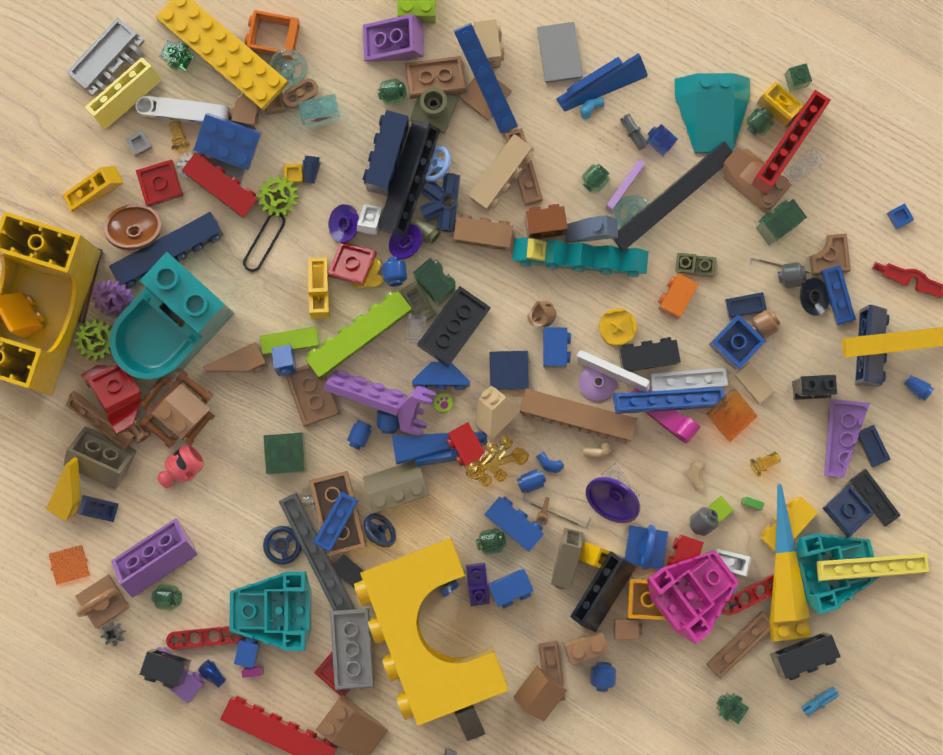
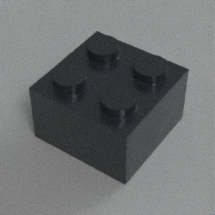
[139,649,192,689]

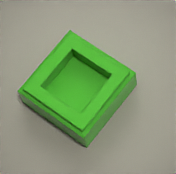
[741,497,764,510]

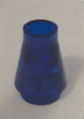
[197,659,226,688]

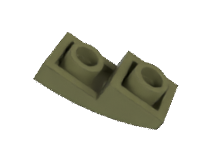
[675,253,717,277]

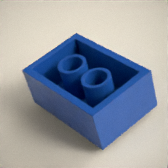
[193,113,262,170]

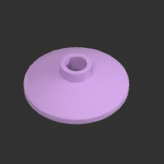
[579,367,617,401]

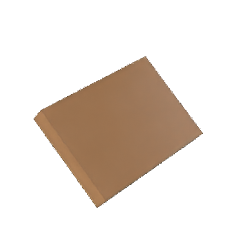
[405,56,466,99]
[286,364,340,427]

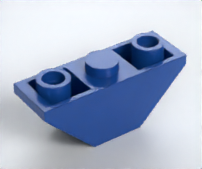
[412,362,470,390]

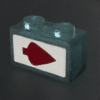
[298,94,341,126]

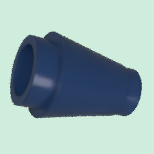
[302,156,321,184]

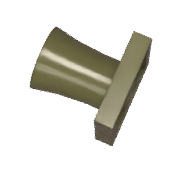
[410,87,458,134]

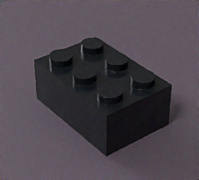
[770,632,841,680]

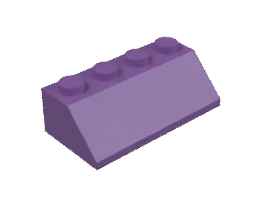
[111,518,198,598]

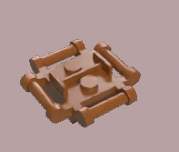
[139,371,215,448]

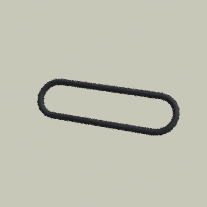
[243,213,285,272]

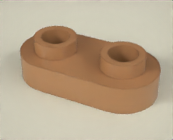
[283,78,318,109]

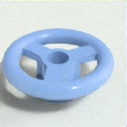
[425,146,451,182]

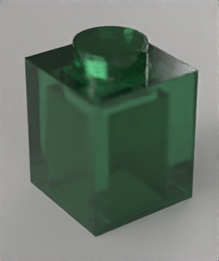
[784,63,812,92]

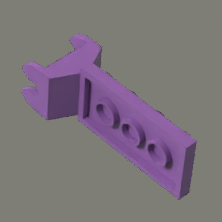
[324,370,436,435]

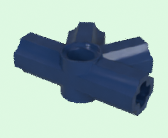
[420,173,461,233]

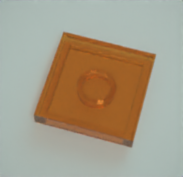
[706,388,758,442]

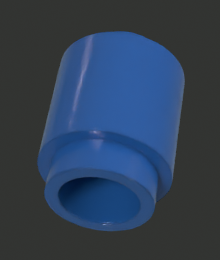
[347,420,371,450]
[516,469,547,493]

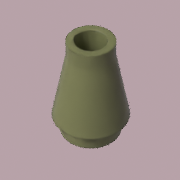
[413,218,441,244]

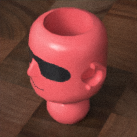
[157,445,204,488]

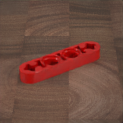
[721,574,774,616]
[166,626,243,649]

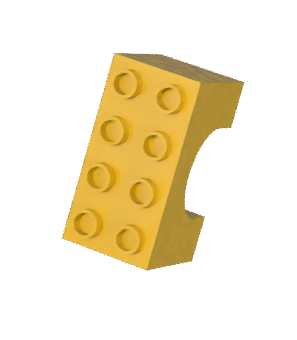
[0,211,101,396]
[354,538,509,726]

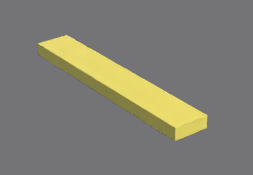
[816,553,930,581]

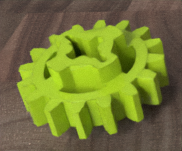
[257,175,299,217]
[74,319,112,361]

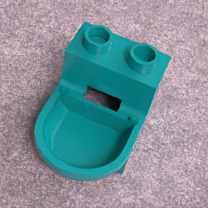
[110,252,235,380]

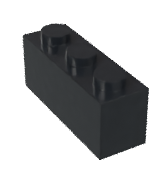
[618,337,681,372]

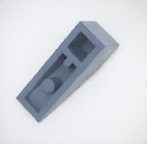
[566,215,618,243]

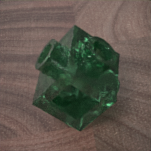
[159,40,194,71]
[716,692,749,724]

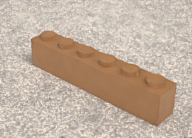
[520,389,638,444]

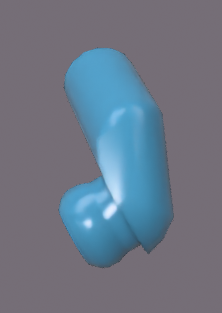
[580,97,604,119]

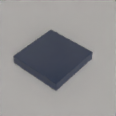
[489,351,529,390]
[822,483,875,538]

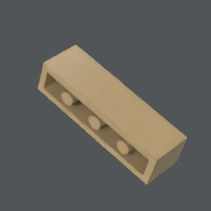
[468,134,534,211]

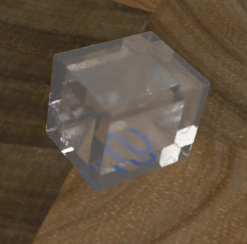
[405,314,427,344]

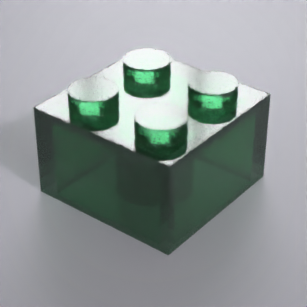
[756,199,807,246]
[413,258,456,307]
[263,432,307,475]

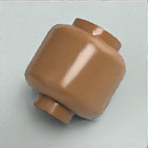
[751,310,781,338]

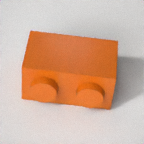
[658,273,699,319]

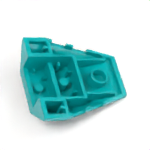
[674,73,750,153]
[796,533,879,614]
[229,572,311,651]

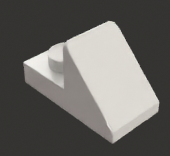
[357,204,382,236]
[716,548,752,576]

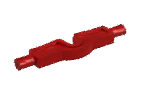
[872,261,943,298]

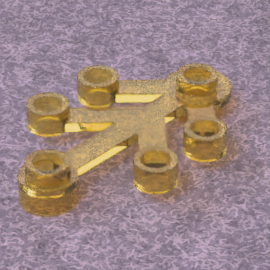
[466,436,529,487]

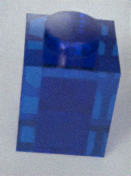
[647,124,678,156]

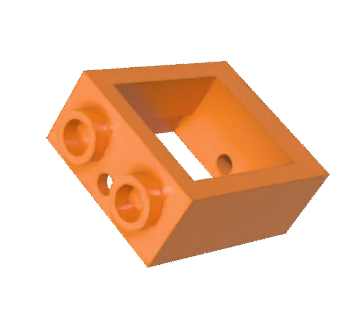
[245,10,300,60]

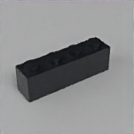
[570,551,637,632]

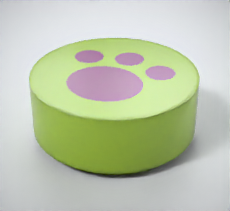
[434,393,453,413]

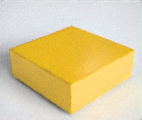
[283,164,303,184]

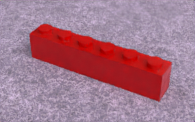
[751,90,831,195]
[220,695,338,755]

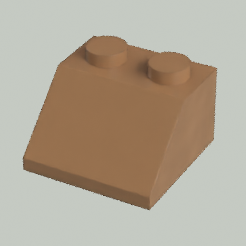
[152,384,211,439]

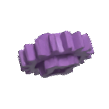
[91,280,134,317]

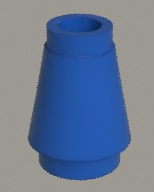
[904,375,934,401]

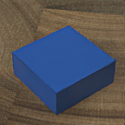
[887,203,914,229]

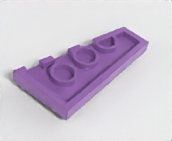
[824,399,870,478]

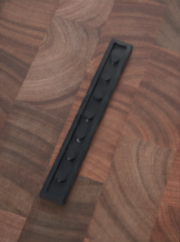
[613,141,732,251]

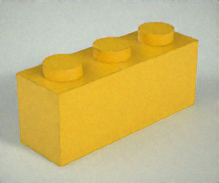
[759,497,818,554]

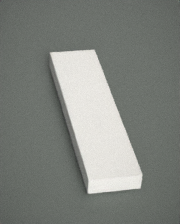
[577,350,650,392]
[650,367,728,391]

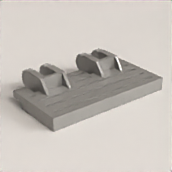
[67,17,145,96]

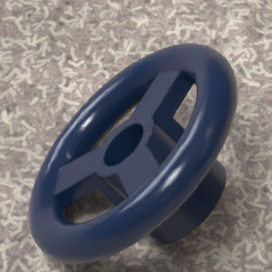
[364,513,396,548]
[263,526,301,565]

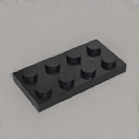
[417,286,491,367]

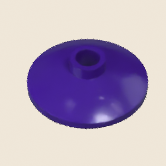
[328,204,359,242]
[389,224,423,259]

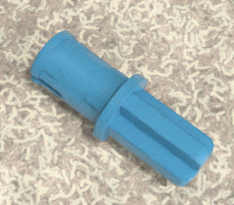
[801,687,839,717]

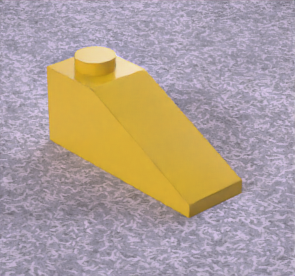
[62,166,124,211]
[46,457,81,521]

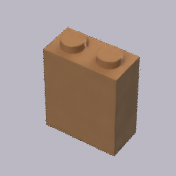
[563,631,609,665]

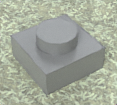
[126,130,152,157]

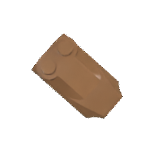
[723,147,792,215]

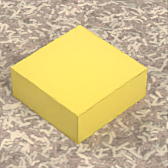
[526,238,547,261]

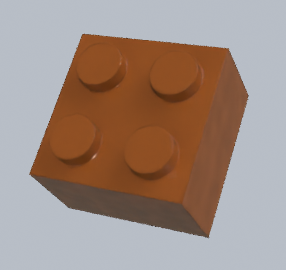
[525,204,568,239]

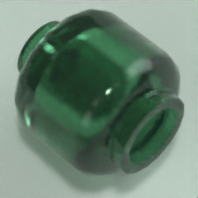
[377,78,407,105]
[746,108,774,136]
[582,164,610,192]
[476,528,506,555]
[151,584,182,611]

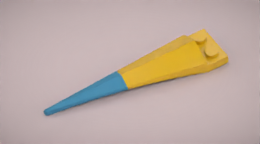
[769,484,810,642]

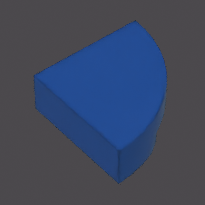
[440,580,459,597]

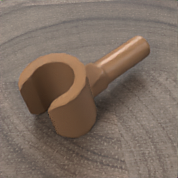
[536,497,550,525]

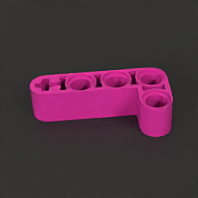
[632,388,701,444]

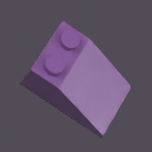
[363,14,424,62]

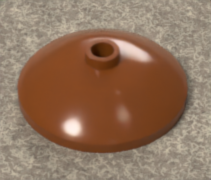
[104,204,162,250]

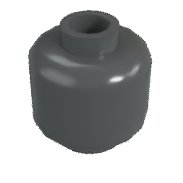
[778,262,807,288]
[689,507,719,536]

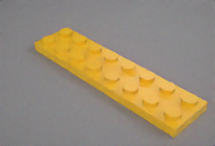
[156,0,289,111]

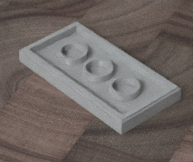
[330,608,374,690]

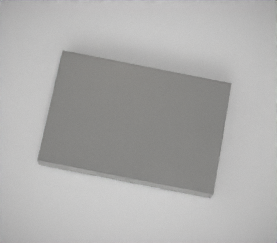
[537,22,583,83]

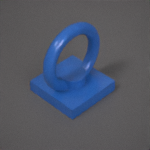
[624,525,668,571]

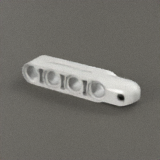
[135,96,230,125]

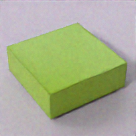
[707,496,734,523]

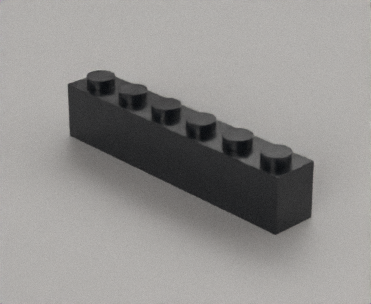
[378,121,441,237]

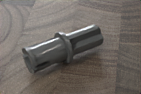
[620,113,648,150]

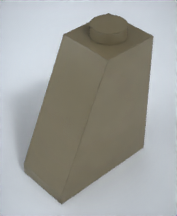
[551,528,583,589]

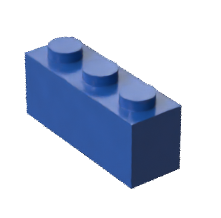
[484,496,544,552]

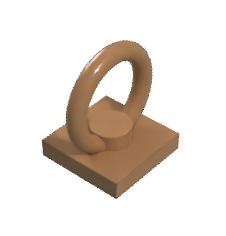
[75,574,130,629]

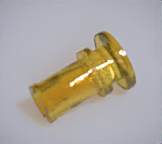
[169,120,190,151]
[749,451,781,477]

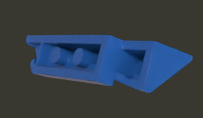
[556,53,648,111]
[392,432,488,467]

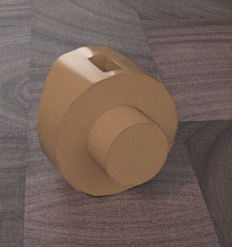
[527,301,557,327]

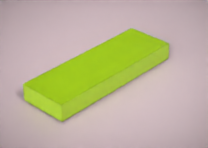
[260,326,320,355]

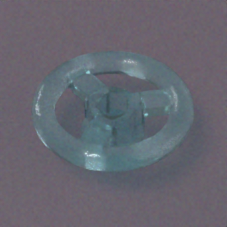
[270,50,307,84]
[615,195,649,227]

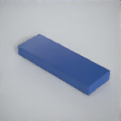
[821,265,856,325]
[313,491,359,552]

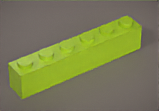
[305,291,412,380]

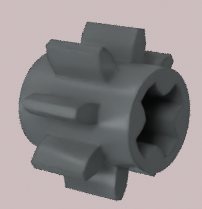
[100,622,126,646]

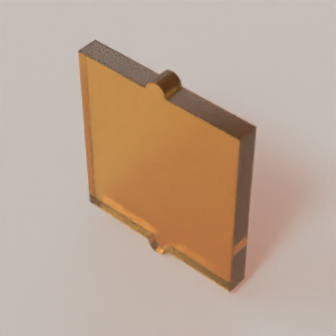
[49,545,90,585]

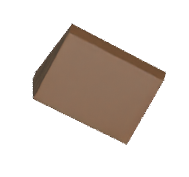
[514,666,568,721]

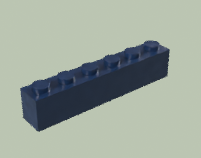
[109,212,224,289]

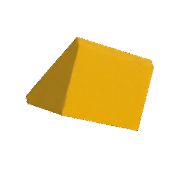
[757,81,804,127]

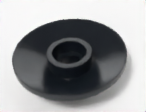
[800,278,829,316]

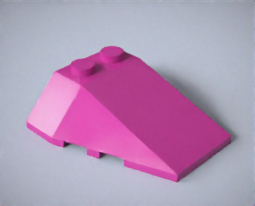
[647,551,739,644]

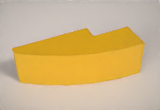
[308,257,330,319]

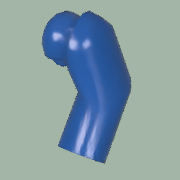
[536,452,564,473]

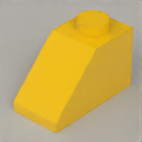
[578,541,623,568]

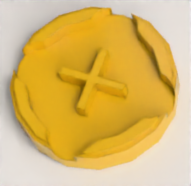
[599,308,637,346]

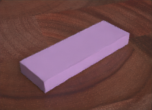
[606,160,645,212]

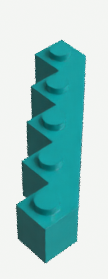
[512,237,649,277]

